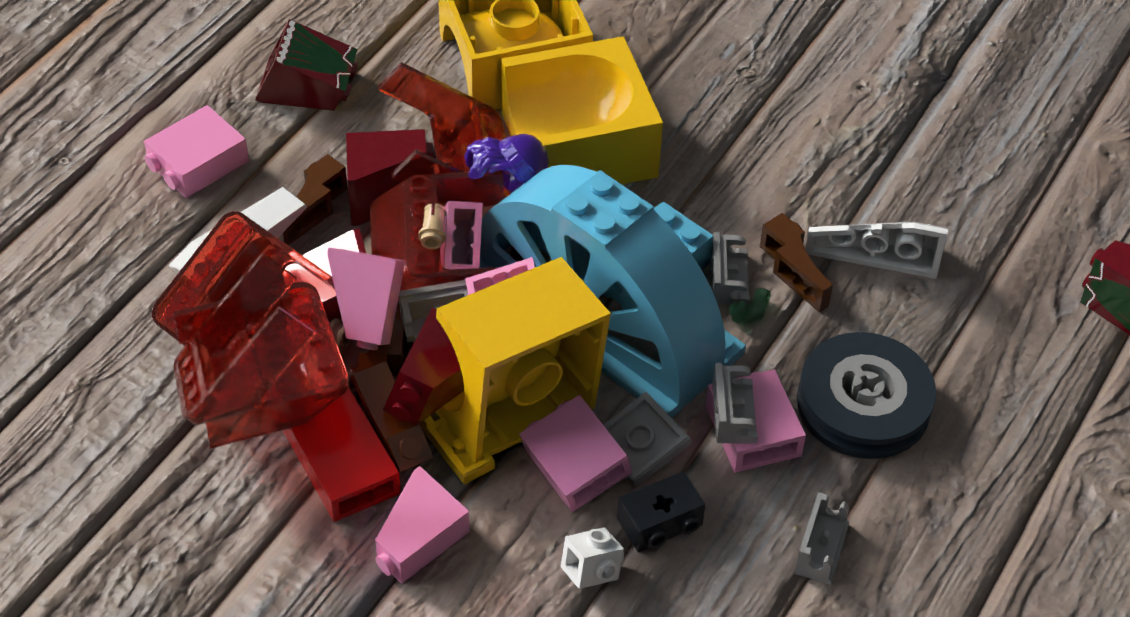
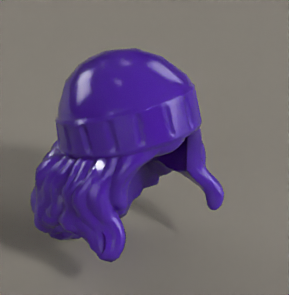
[464,134,549,195]

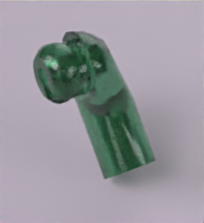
[729,288,771,325]

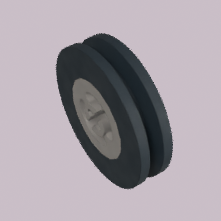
[797,332,936,459]

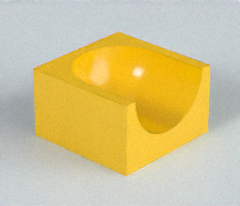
[439,0,593,115]
[501,36,663,184]
[436,257,611,463]

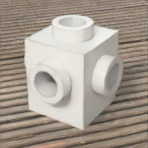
[561,527,624,589]

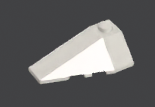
[169,187,307,305]
[805,222,948,279]

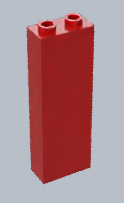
[244,320,401,522]

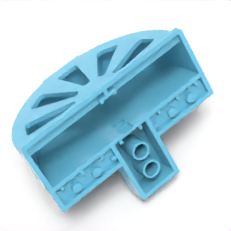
[477,165,746,418]

